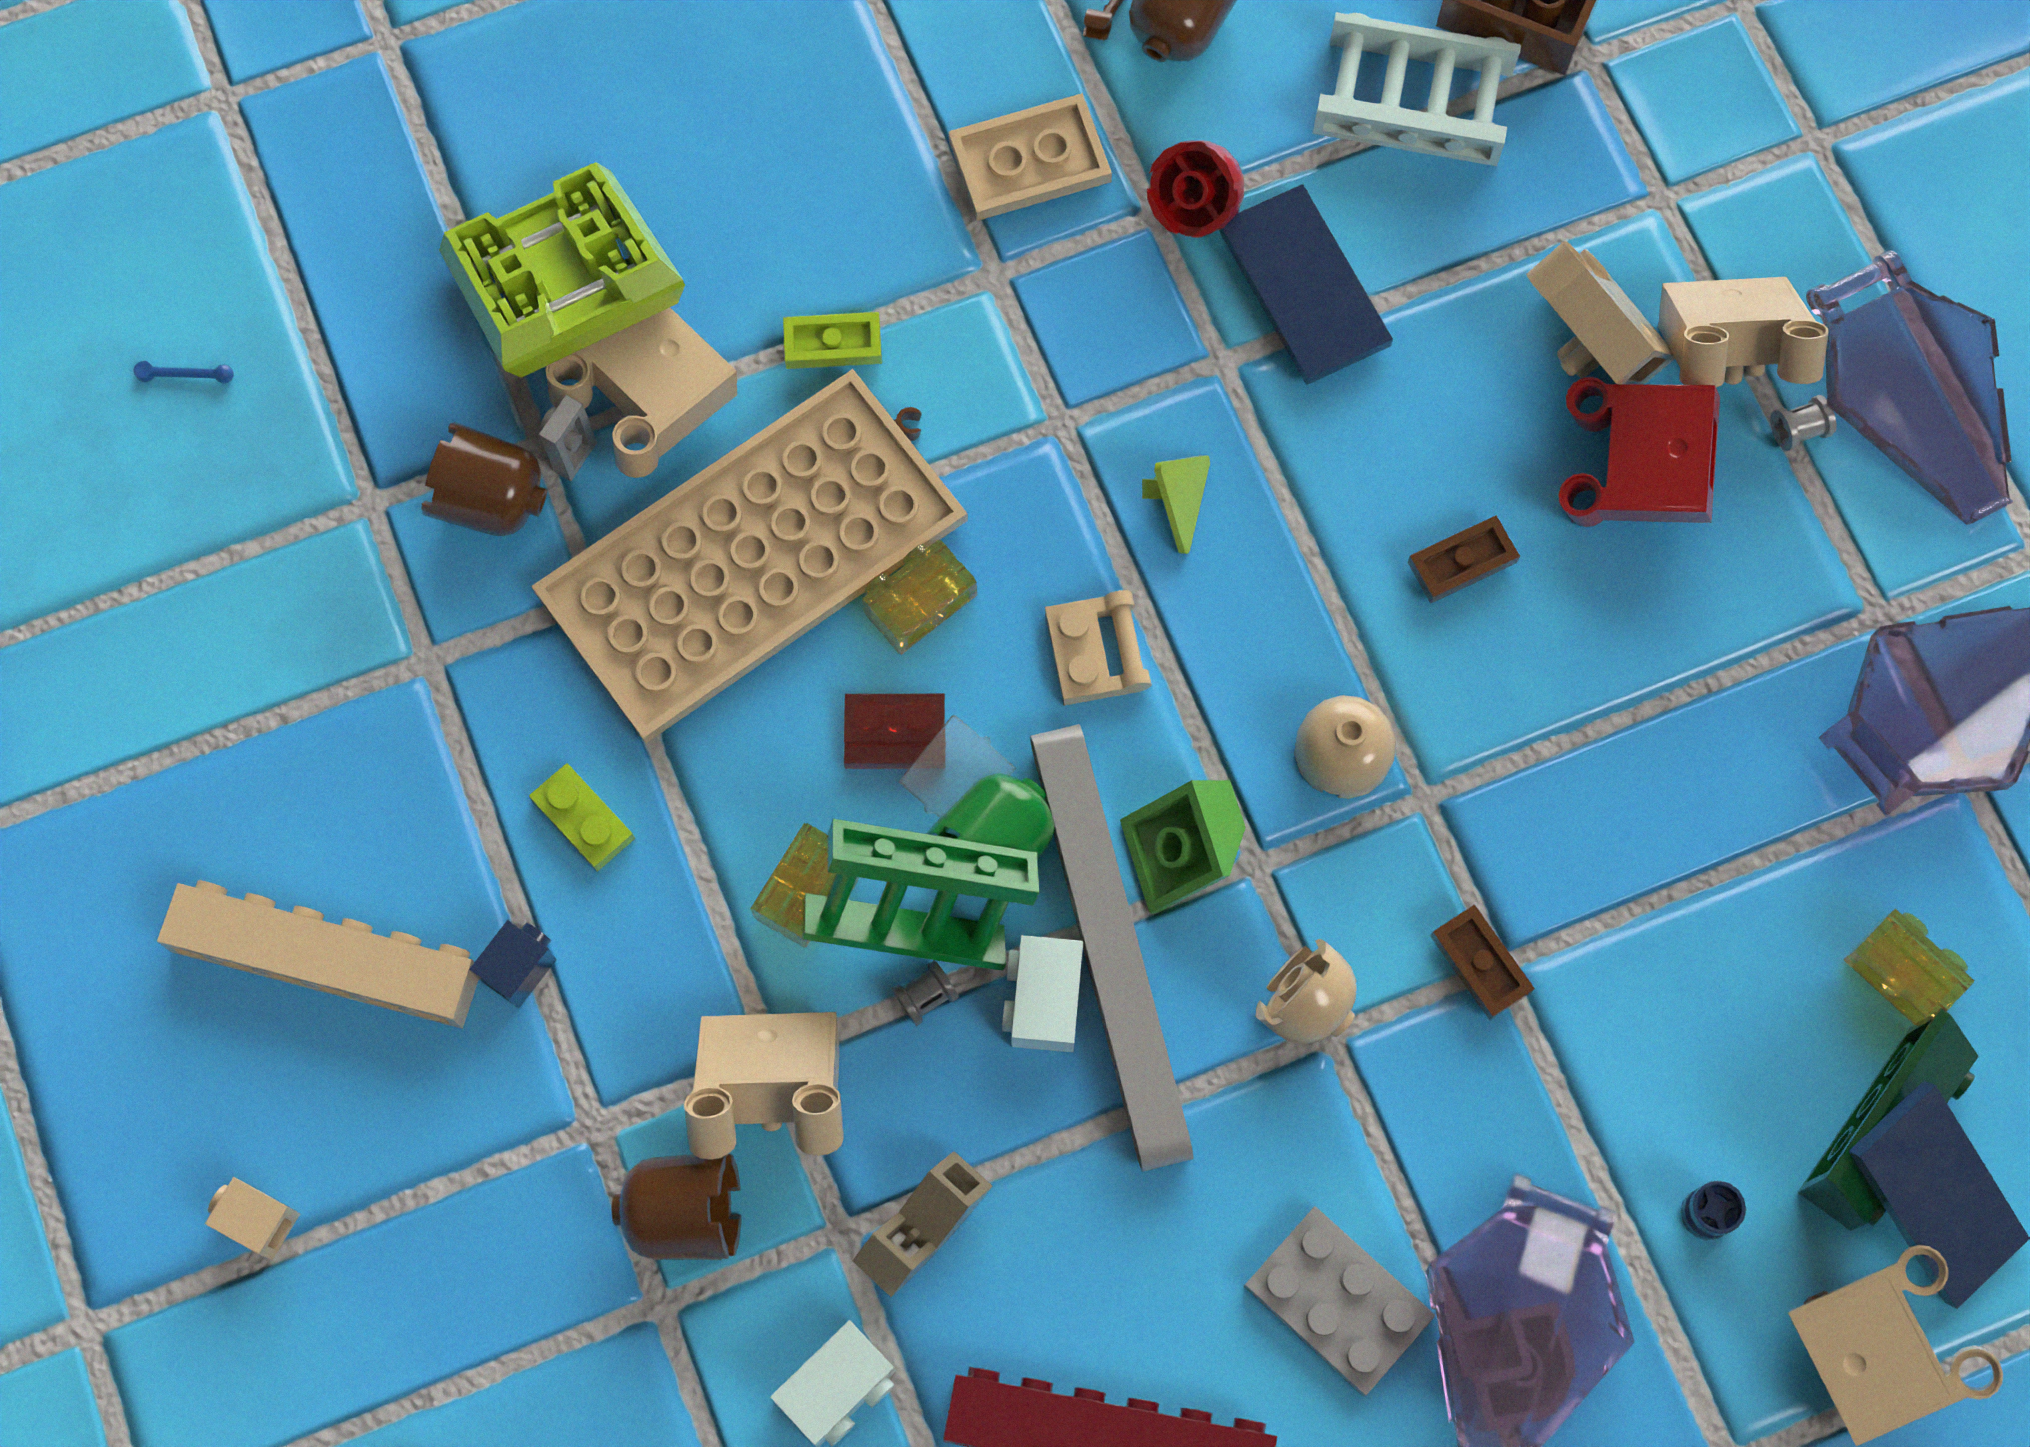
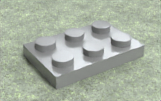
[1244,1206,1436,1397]

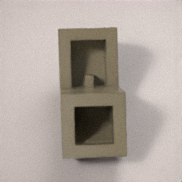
[852,1151,993,1297]

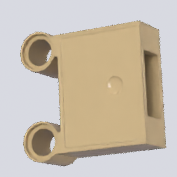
[1526,240,1675,385]
[1658,277,1829,388]
[545,308,737,478]
[684,1012,844,1159]
[1788,1245,2003,1446]

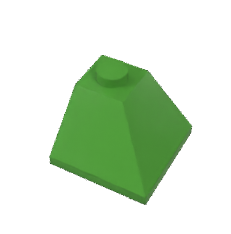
[1120,780,1246,914]

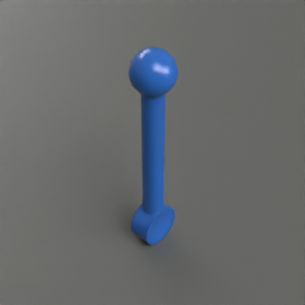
[133,361,234,384]

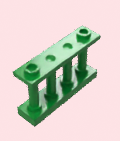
[802,818,1039,971]

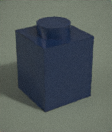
[469,920,557,1009]

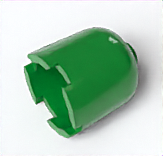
[926,773,1055,860]

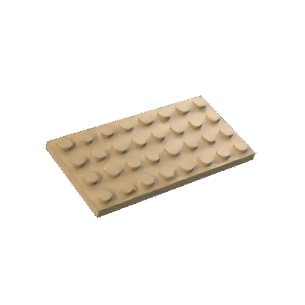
[531,369,968,744]

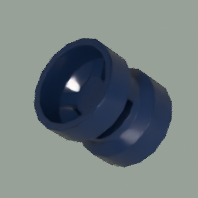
[1681,1181,1746,1240]

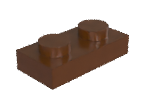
[1407,515,1520,604]
[1430,904,1535,1020]

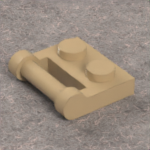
[1045,590,1152,705]

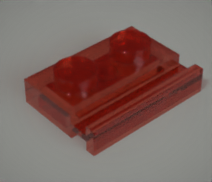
[844,693,945,769]

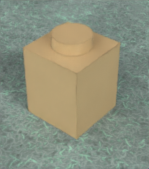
[205,1177,301,1260]

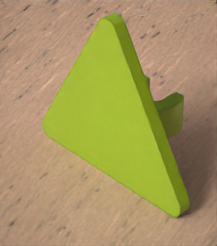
[1142,455,1210,554]

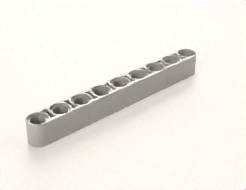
[1030,724,1193,1172]

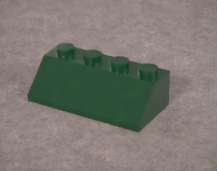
[1798,1008,1979,1231]

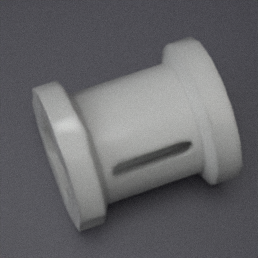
[1771,395,1837,451]

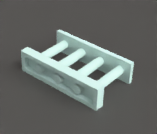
[1313,12,1521,166]

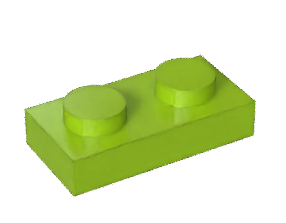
[783,312,882,369]
[529,763,635,872]

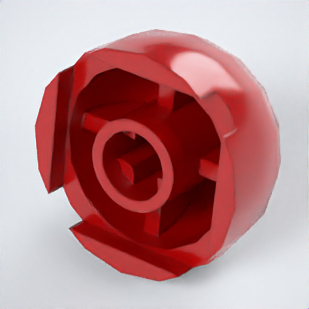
[1147,140,1244,238]

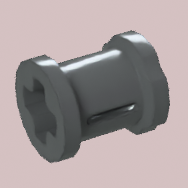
[891,960,959,1026]

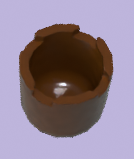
[1129,0,1237,62]
[421,422,547,537]
[611,1154,742,1260]

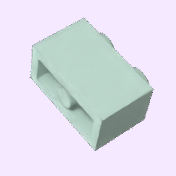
[1002,935,1083,1052]
[770,1320,896,1447]

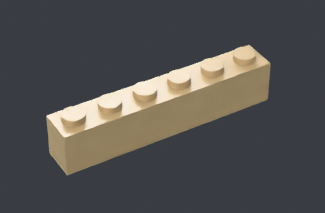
[157,880,478,1029]

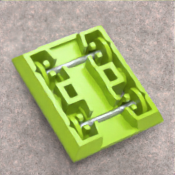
[439,162,685,378]

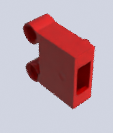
[1558,377,1720,527]

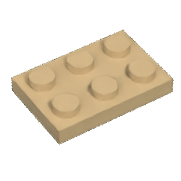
[949,93,1112,221]

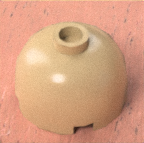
[1294,695,1396,799]
[1255,939,1356,1045]

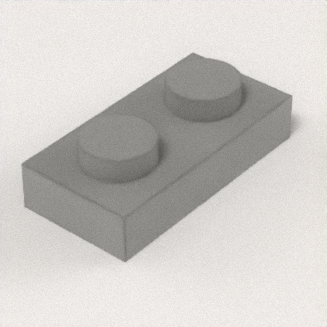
[539,395,597,481]

